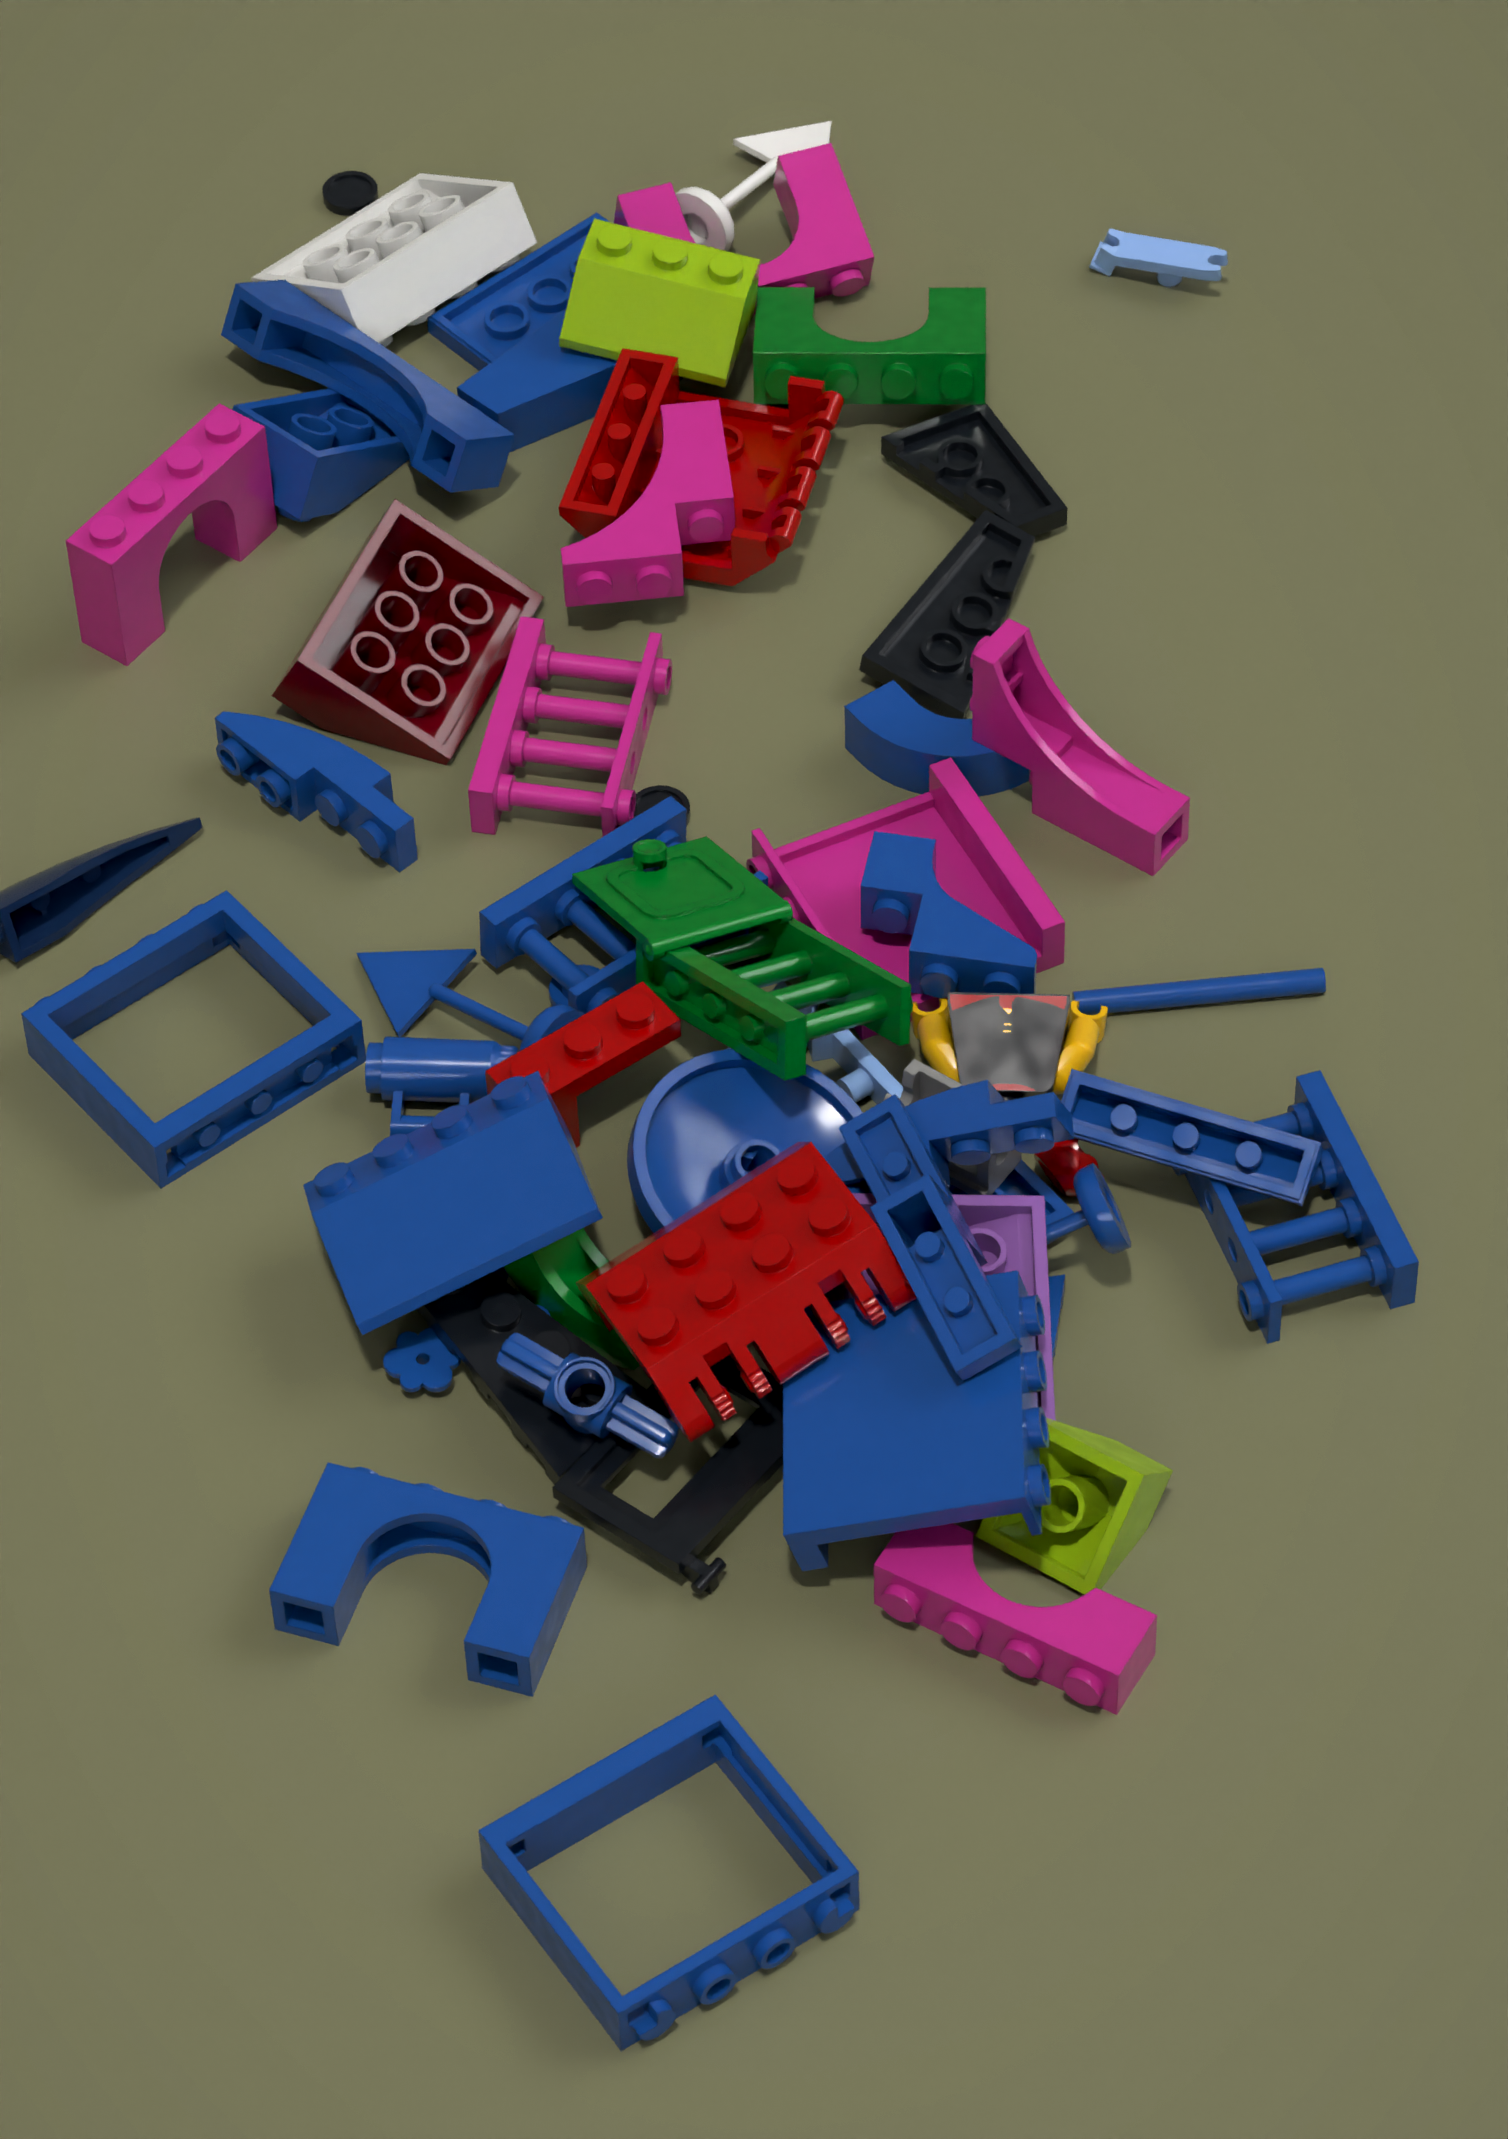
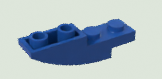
[215,711,418,873]
[824,1080,1074,1193]

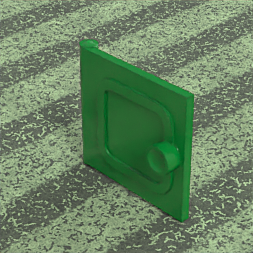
[572,836,793,961]

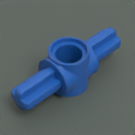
[496,1333,679,1459]

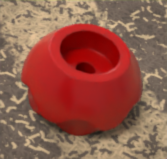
[1034,1138,1105,1197]

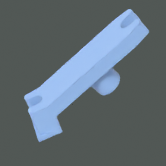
[1089,229,1228,287]
[807,1029,903,1104]

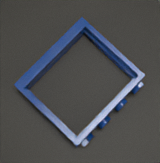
[21,890,366,1189]
[478,1694,860,2051]

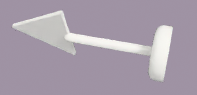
[675,121,832,251]

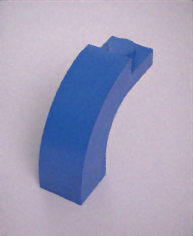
[844,680,1030,797]

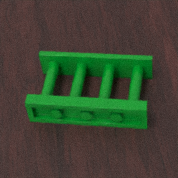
[636,918,913,1081]

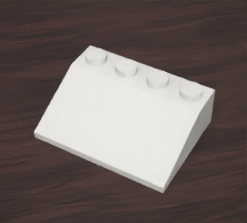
[251,173,537,347]

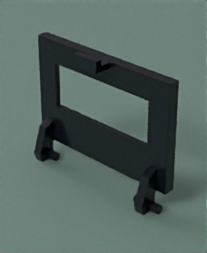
[552,1355,783,1595]

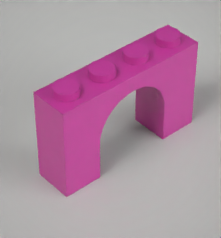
[614,143,875,317]
[66,403,277,666]

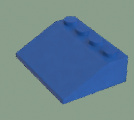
[303,1071,603,1335]

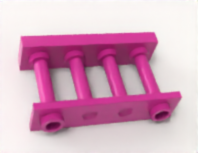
[468,616,672,837]

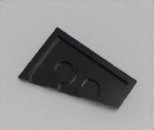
[881,402,1068,537]

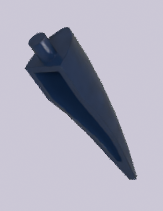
[0,817,203,963]

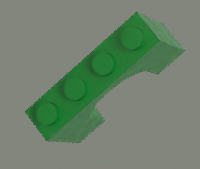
[753,287,986,405]

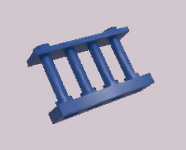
[479,796,768,1014]
[1173,1070,1419,1344]

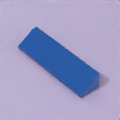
[1061,1069,1323,1206]

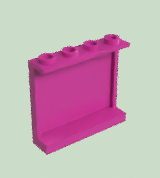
[746,757,1065,1040]

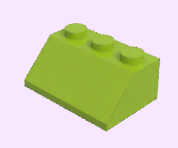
[559,218,761,388]

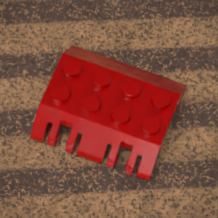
[576,1142,917,1443]

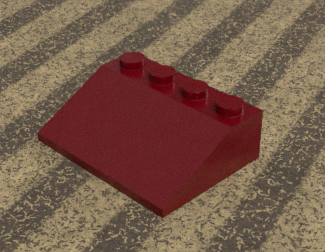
[272,499,544,765]

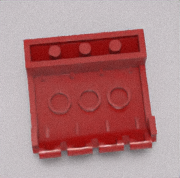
[559,348,844,586]

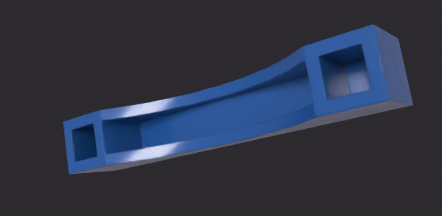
[221,280,515,493]

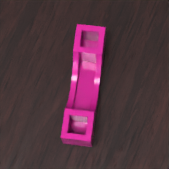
[874,1523,1157,1715]

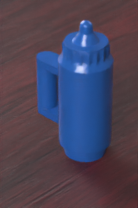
[365,1037,519,1136]

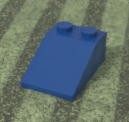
[233,388,410,522]

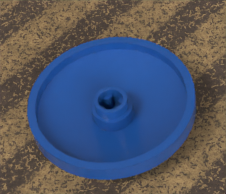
[627,1049,863,1233]

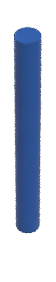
[1072,968,1326,1015]

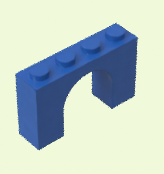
[269,1462,587,1697]

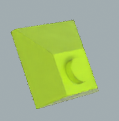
[975,1418,1173,1595]

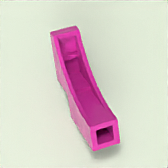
[560,400,735,607]
[969,618,1190,876]

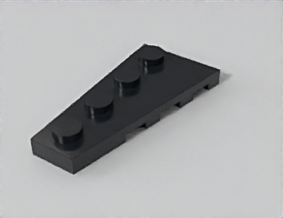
[859,510,1036,719]
[417,1272,646,1485]

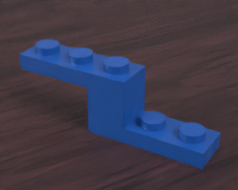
[838,1094,1023,1381]

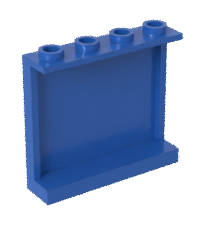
[783,1270,1051,1571]

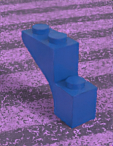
[861,831,1037,998]

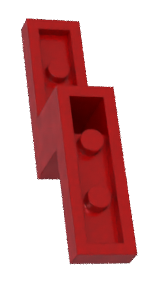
[485,981,681,1148]

